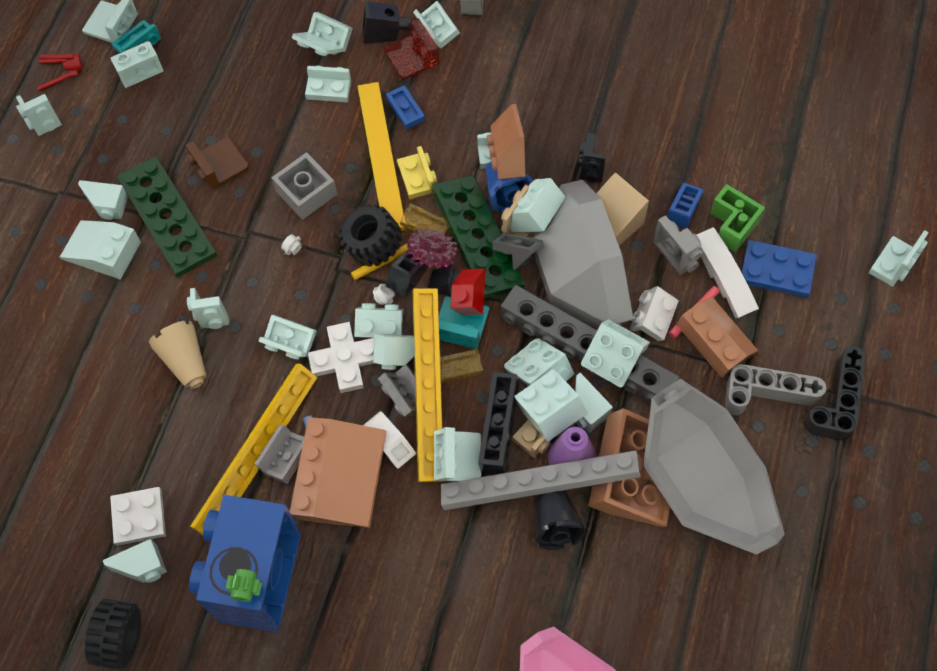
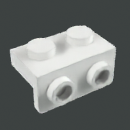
[630,286,679,341]

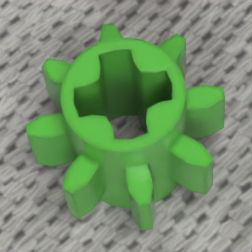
[225,569,262,602]

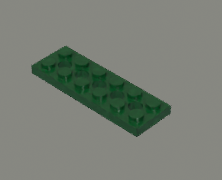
[117,156,217,278]
[431,176,525,299]

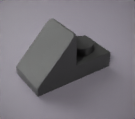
[492,232,544,270]

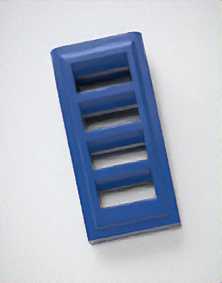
[667,183,704,229]

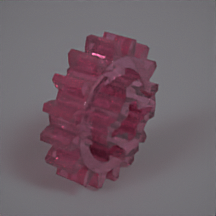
[407,228,458,268]

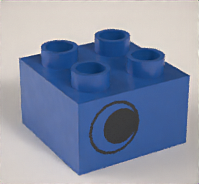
[189,495,301,633]

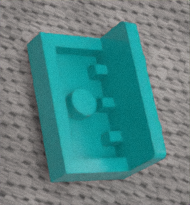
[112,20,161,54]

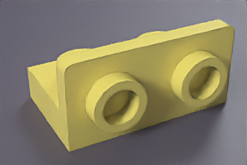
[397,146,437,200]

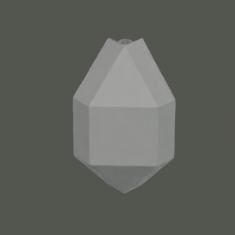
[533,180,633,329]
[643,379,785,555]

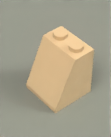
[596,173,649,245]

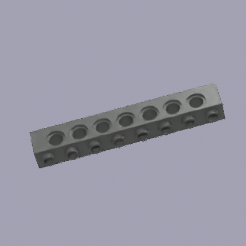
[501,285,679,405]

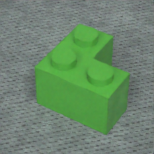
[710,184,765,253]

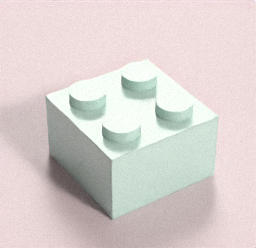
[514,369,588,442]

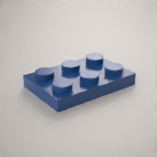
[741,240,817,298]

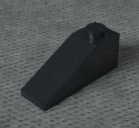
[385,235,443,297]

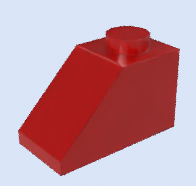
[450,269,486,315]

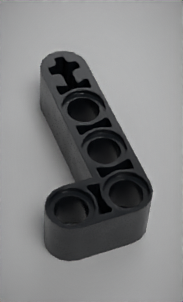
[804,346,865,441]

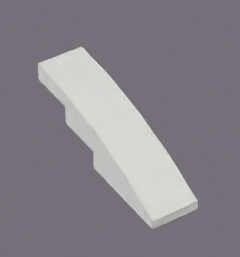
[697,227,759,318]

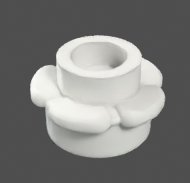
[281,234,302,255]
[373,284,395,305]

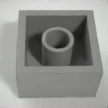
[271,152,337,220]

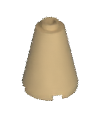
[149,321,206,389]

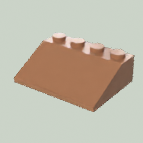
[588,408,670,527]
[290,417,387,528]

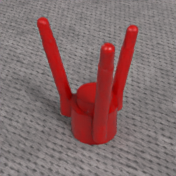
[37,54,83,91]

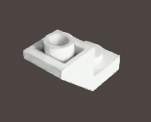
[363,411,416,469]

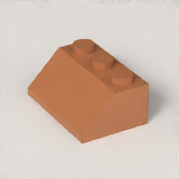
[487,104,525,179]
[676,297,758,378]

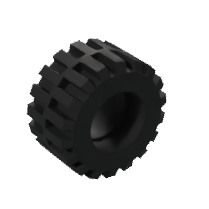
[339,204,402,267]
[84,598,141,670]

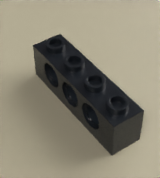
[478,372,519,475]

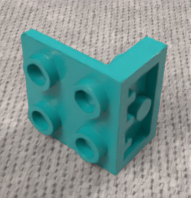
[438,296,489,350]

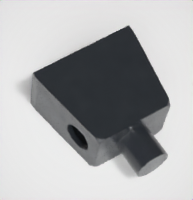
[362,1,411,44]

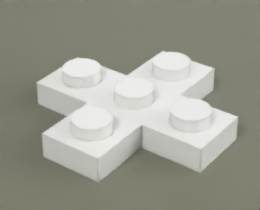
[308,322,375,393]

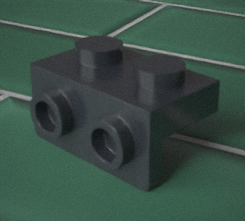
[578,133,606,183]

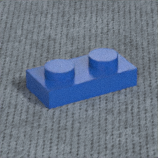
[386,85,425,130]

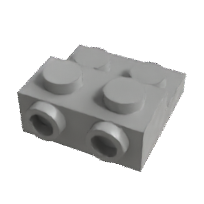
[653,215,703,275]

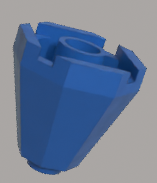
[486,161,533,213]

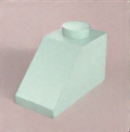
[78,180,128,220]
[373,334,414,370]
[575,373,613,433]
[103,539,167,583]

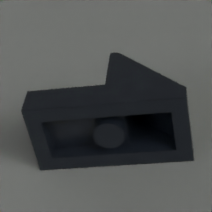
[427,264,460,297]

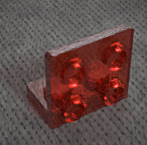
[384,18,440,80]

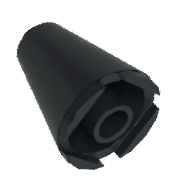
[534,490,586,550]

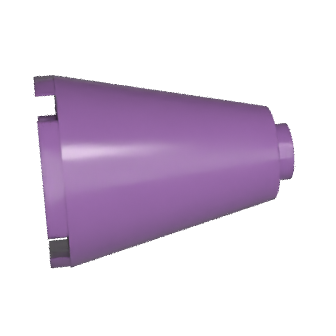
[548,427,597,465]

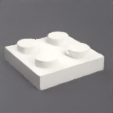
[110,487,166,546]

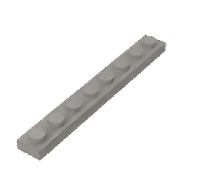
[441,451,641,510]

